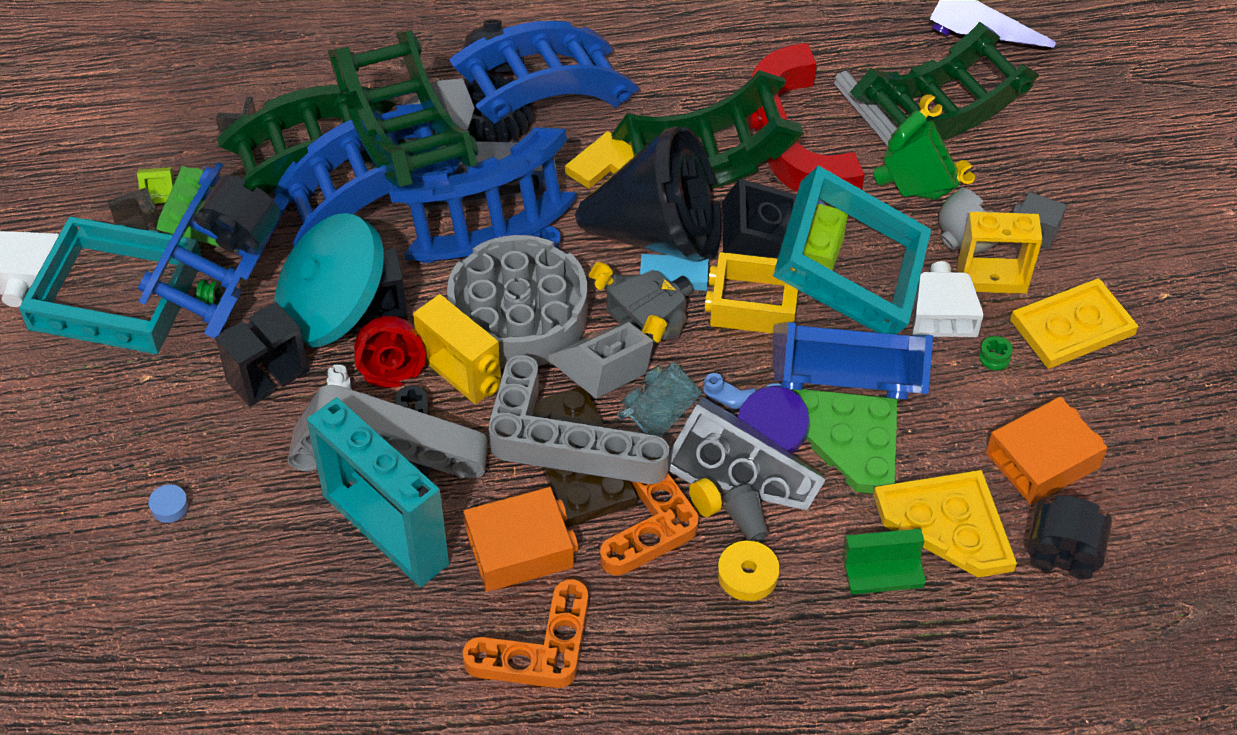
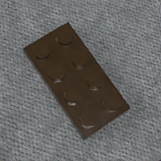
[532,387,637,527]

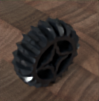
[464,72,534,142]

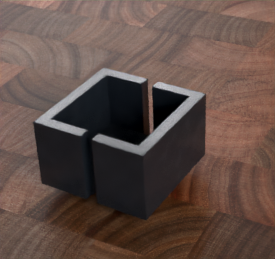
[215,302,309,407]

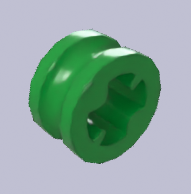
[196,279,222,305]
[979,336,1013,370]

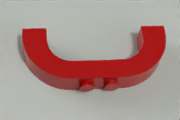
[747,43,865,199]

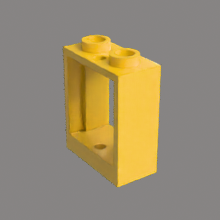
[957,212,1042,294]
[705,252,798,333]
[413,294,501,405]

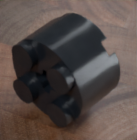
[194,175,280,255]
[1027,496,1112,580]

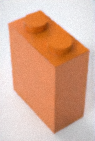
[986,396,1108,505]
[463,487,578,592]

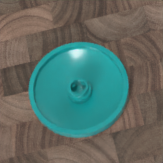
[274,213,384,347]

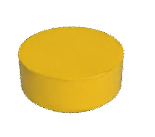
[689,478,722,517]

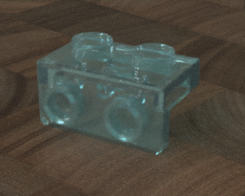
[617,362,702,437]

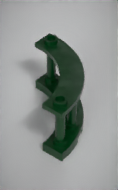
[850,21,1039,140]
[327,30,478,187]
[611,70,804,189]
[217,85,406,195]

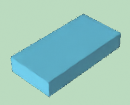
[640,254,709,291]

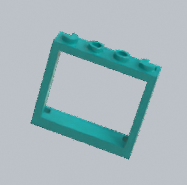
[773,166,932,334]
[19,216,201,355]
[306,397,449,588]

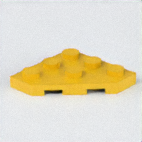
[873,470,1017,578]

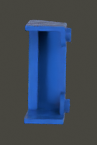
[772,322,933,399]

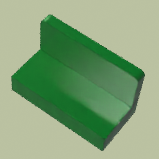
[842,529,926,594]

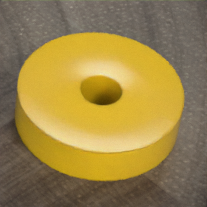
[718,541,780,601]

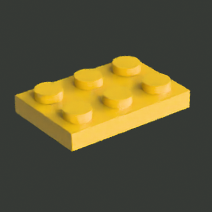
[1010,278,1139,369]

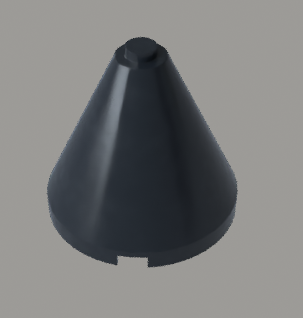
[575,126,722,262]

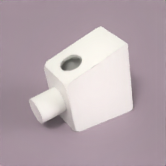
[0,231,59,307]
[912,261,983,337]

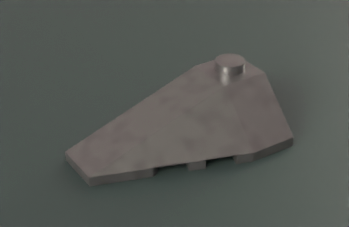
[668,397,826,510]

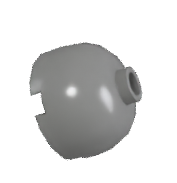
[939,187,999,254]

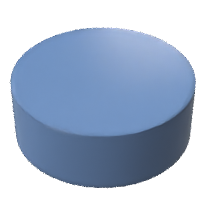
[148,484,189,523]

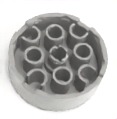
[447,235,588,369]

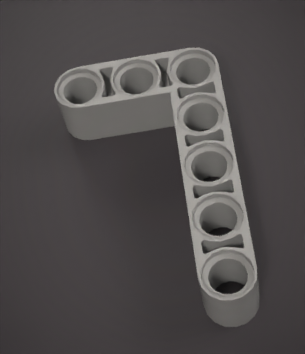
[489,355,669,484]
[287,385,488,479]

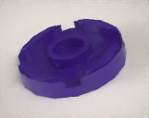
[738,386,811,454]

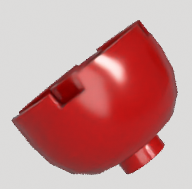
[354,316,426,388]

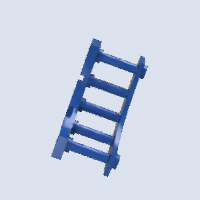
[449,20,639,124]
[274,104,460,247]
[389,127,577,263]
[138,162,291,339]

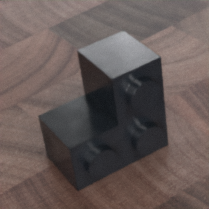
[344,248,408,335]

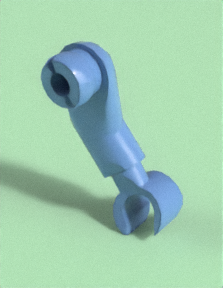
[703,373,781,410]

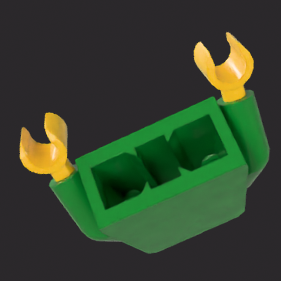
[874,95,975,200]

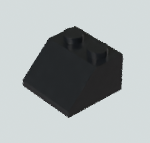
[722,179,797,258]

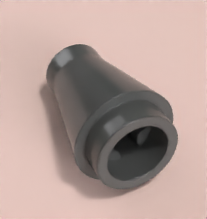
[724,485,769,542]

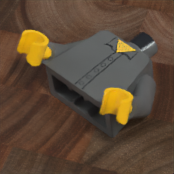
[588,262,693,349]

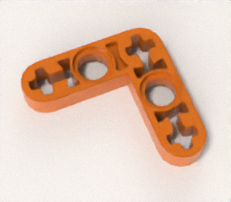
[600,459,698,576]
[463,579,588,688]

